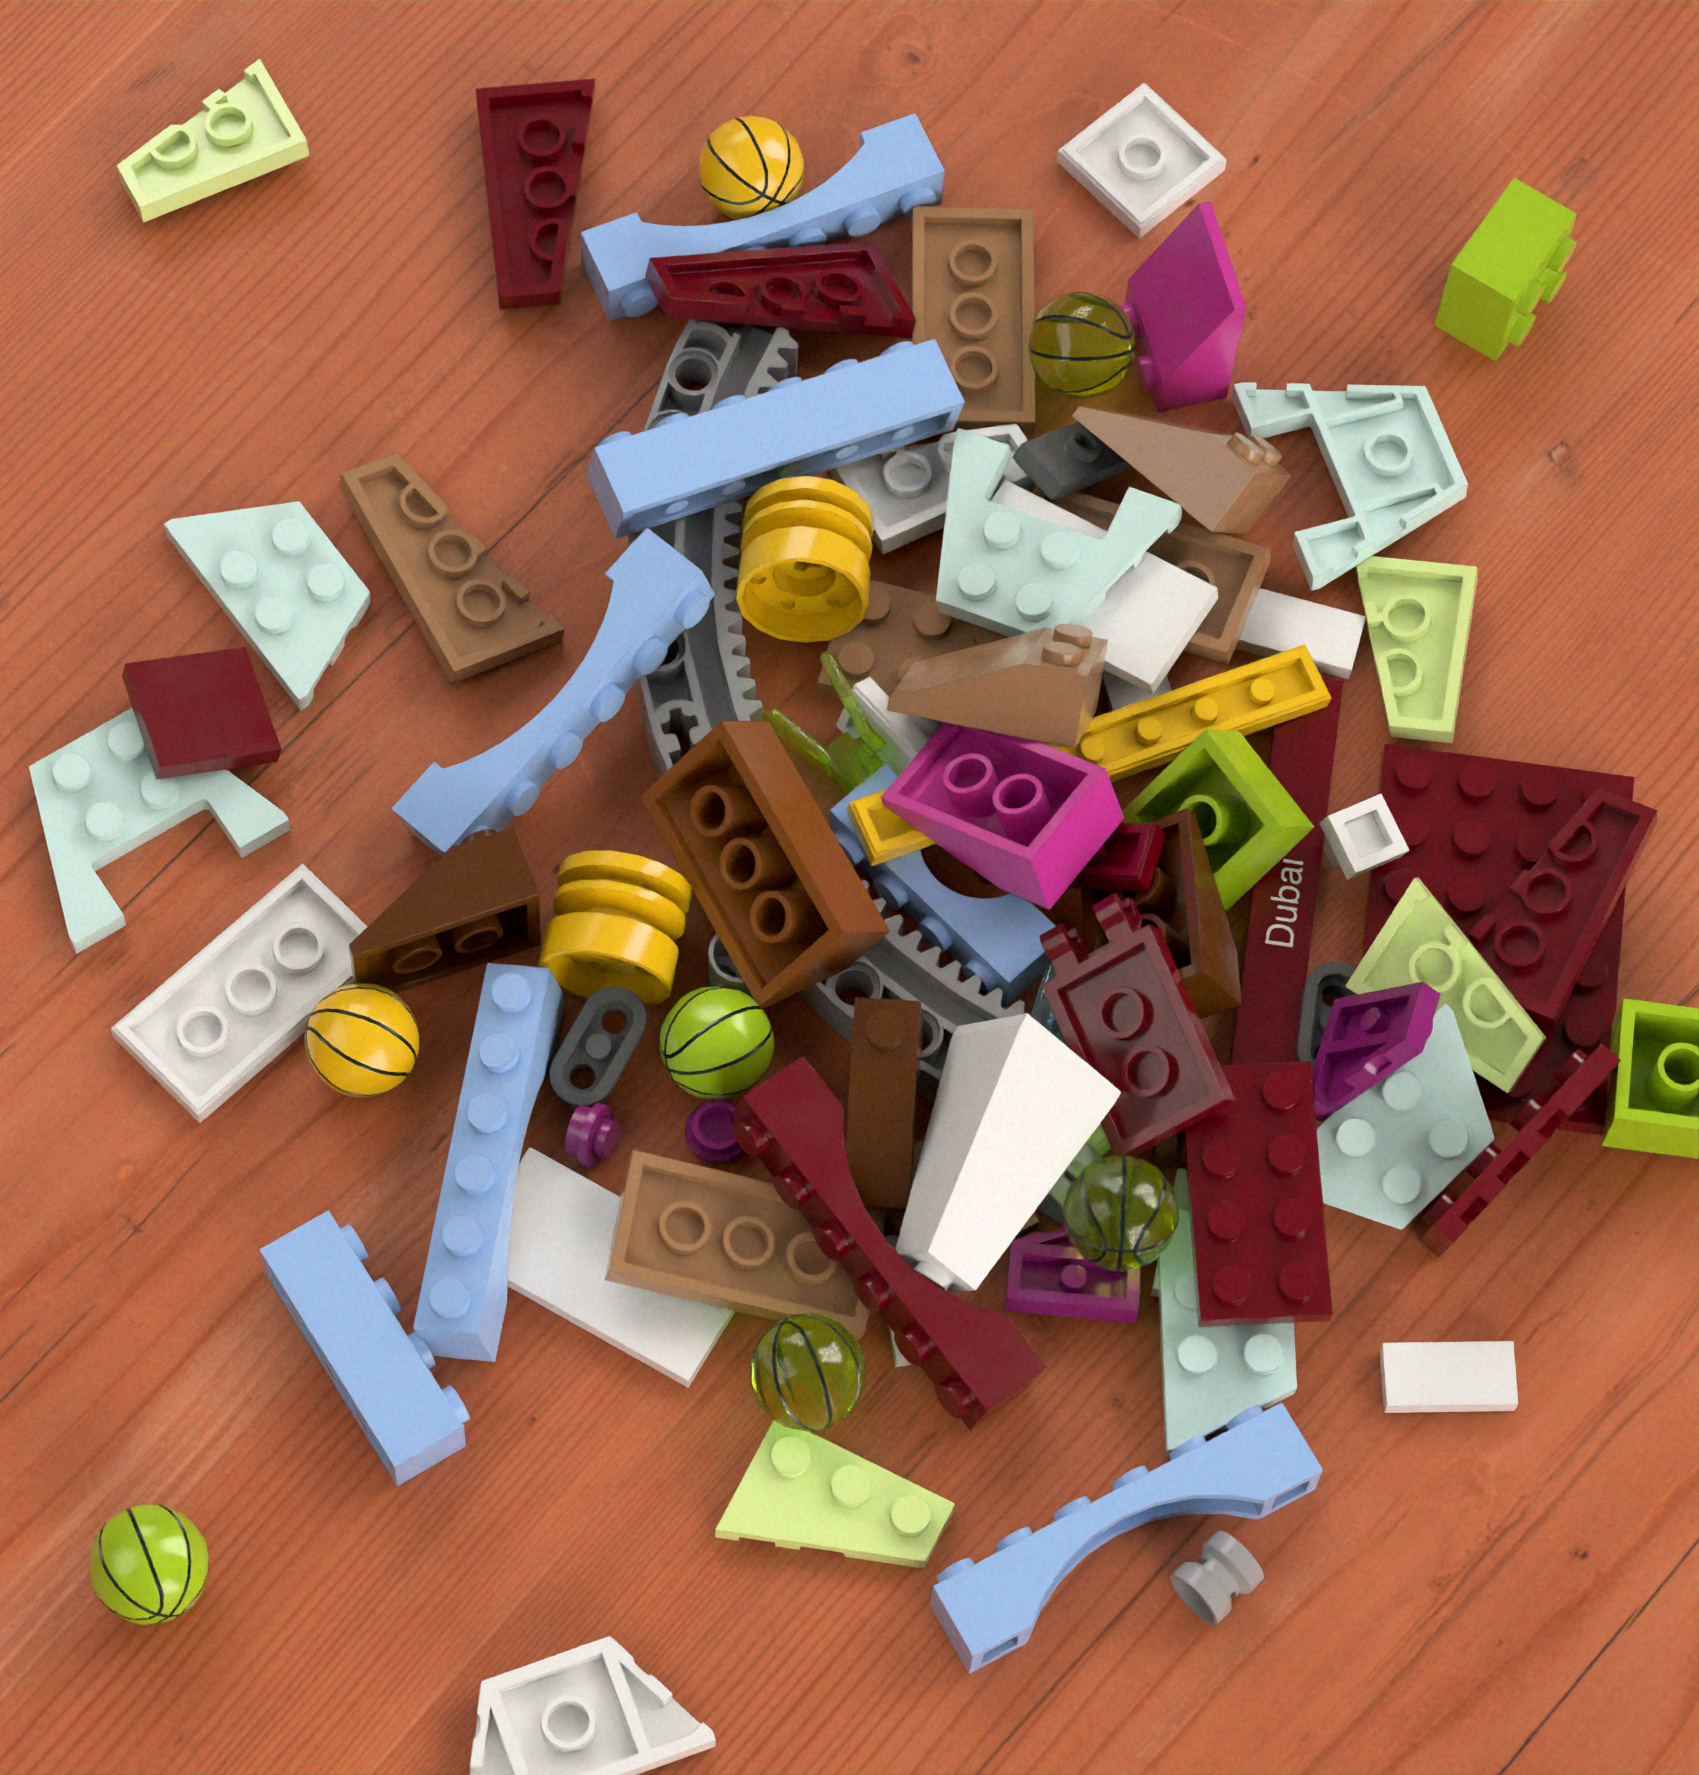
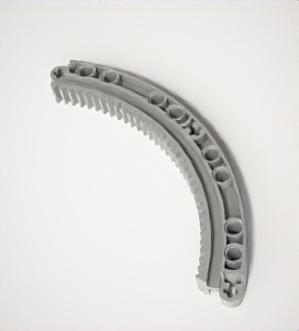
[628,319,1025,1102]

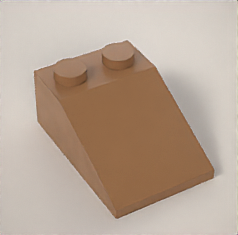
[1072,406,1292,534]
[887,624,1108,749]

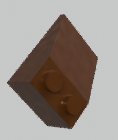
[1081,808,1242,1020]
[349,827,541,993]

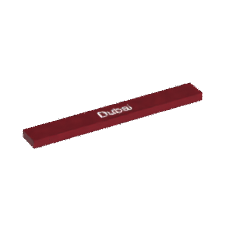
[1229,677,1344,1065]

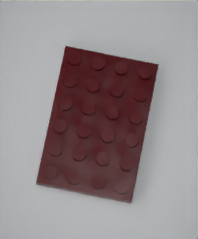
[1361,744,1634,1135]

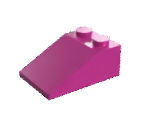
[1117,201,1246,413]
[881,722,1124,910]

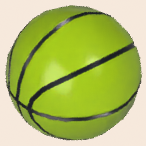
[659,986,774,1100]
[89,1504,209,1625]

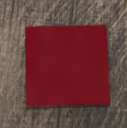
[122,647,281,780]

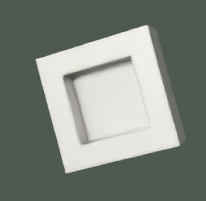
[1319,794,1409,880]

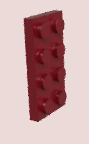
[1183,1061,1333,1327]

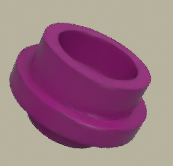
[685,1100,744,1164]
[565,1103,619,1168]

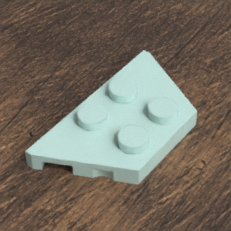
[164,501,371,711]
[1317,1003,1495,1230]
[1156,1202,1297,1456]

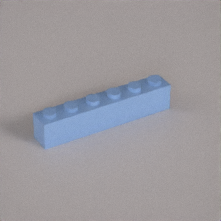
[586,339,965,539]

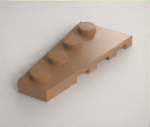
[339,453,565,684]

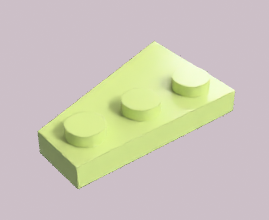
[1345,877,1546,1093]
[715,1416,955,1569]

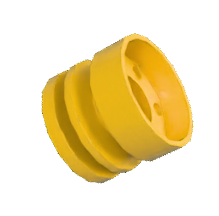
[736,476,874,643]
[539,850,692,1007]

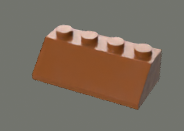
[640,721,890,1008]

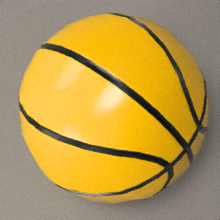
[699,115,804,220]
[304,983,420,1097]

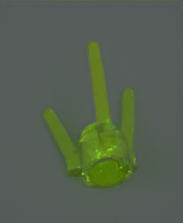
[762,652,887,795]

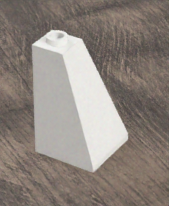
[895,1013,1121,1293]

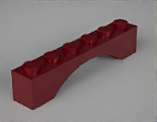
[729,1056,1047,1430]

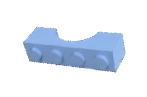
[829,763,1056,1007]

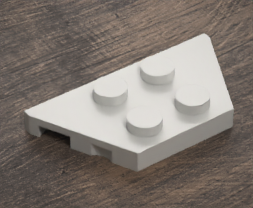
[470,1636,716,1775]

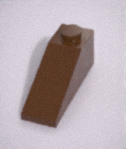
[846,997,924,1212]

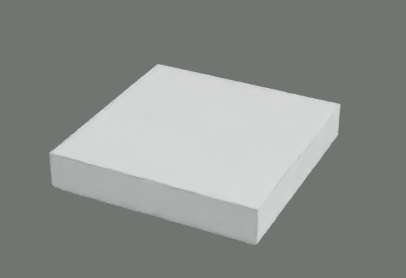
[1057,83,1227,239]

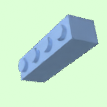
[259,1210,470,1486]

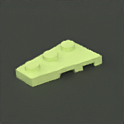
[117,58,310,222]
[1355,556,1478,744]

